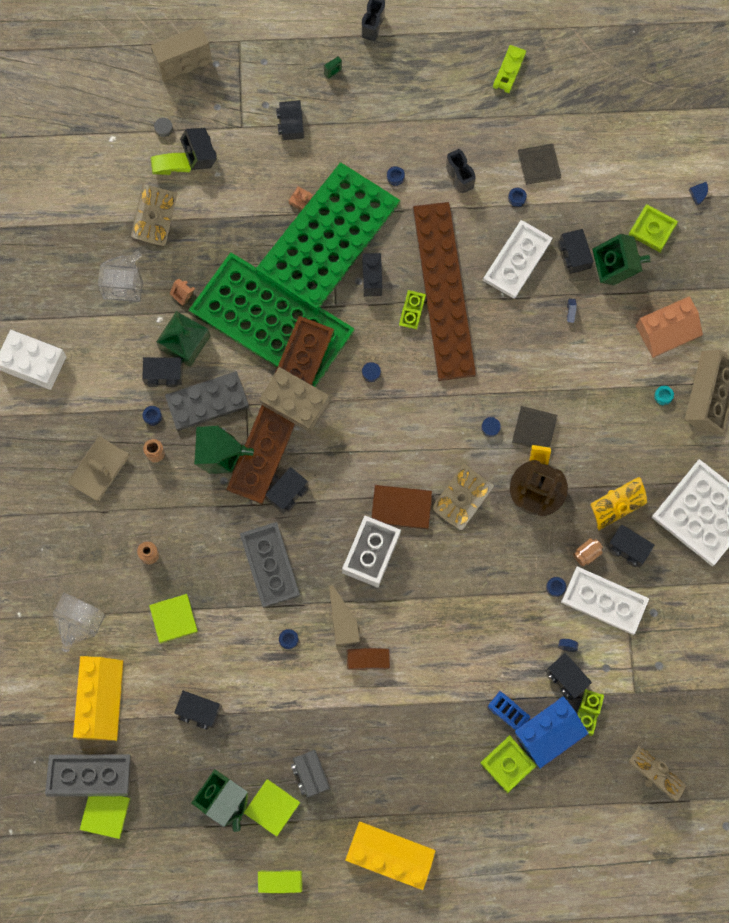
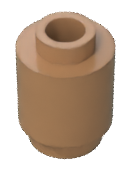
[143,439,165,462]
[573,538,603,566]
[137,542,159,564]

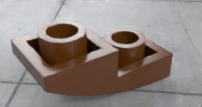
[347,648,390,671]

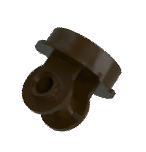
[510,460,568,517]

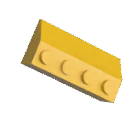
[73,656,124,741]
[345,821,436,890]

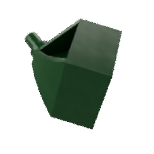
[592,234,650,285]
[156,311,210,367]
[194,426,254,474]
[191,769,248,832]

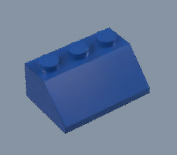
[515,696,588,769]

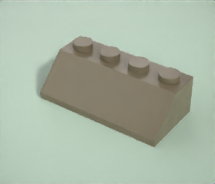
[685,350,729,435]

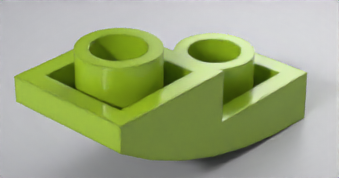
[150,153,191,175]
[399,290,426,330]
[577,689,604,736]
[258,870,302,893]

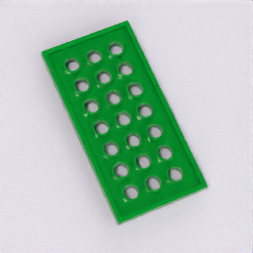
[256,162,400,311]
[189,252,355,388]

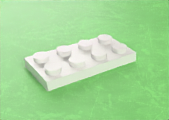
[483,220,553,299]
[561,567,649,635]

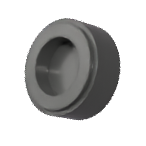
[154,118,173,137]

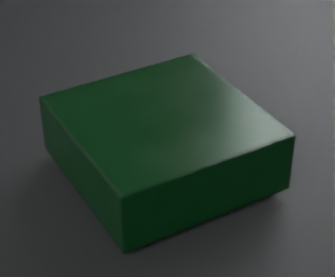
[324,56,342,79]

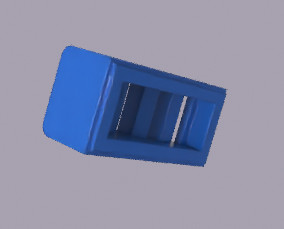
[487,691,530,731]

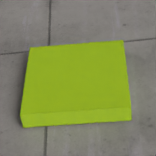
[628,204,678,253]
[149,594,198,643]
[480,735,537,793]
[244,779,300,837]
[80,796,130,839]

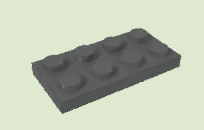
[165,371,249,431]
[240,522,300,608]
[45,754,131,797]

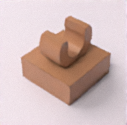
[289,186,314,211]
[170,279,195,306]

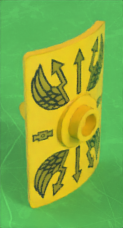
[590,477,647,530]

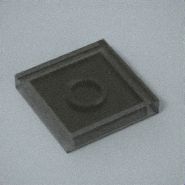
[517,144,561,185]
[512,406,558,448]

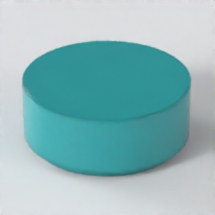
[654,386,674,405]

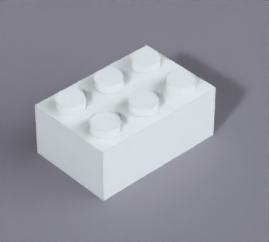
[0,330,66,390]
[342,516,401,588]

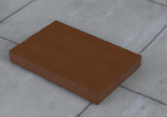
[371,485,432,530]

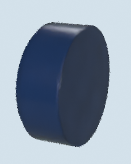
[387,166,405,186]
[508,187,527,207]
[362,362,381,382]
[142,406,162,426]
[481,417,501,437]
[546,577,566,597]
[279,629,299,650]
[558,639,579,652]

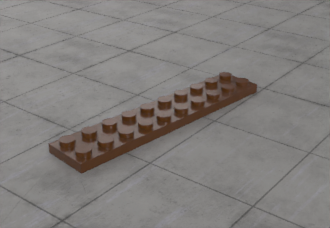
[413,202,476,381]
[226,316,334,505]

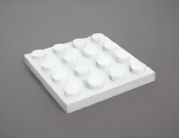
[651,459,729,567]

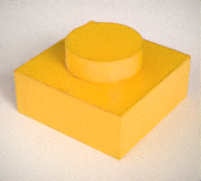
[529,445,551,465]

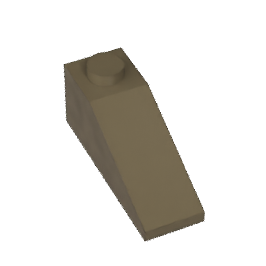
[329,585,363,647]

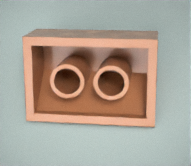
[636,296,703,358]

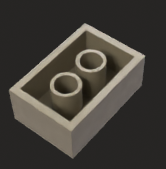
[150,25,212,81]
[259,367,330,433]

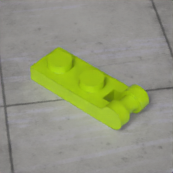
[492,45,526,93]

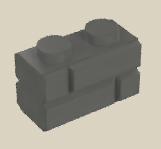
[291,750,330,798]

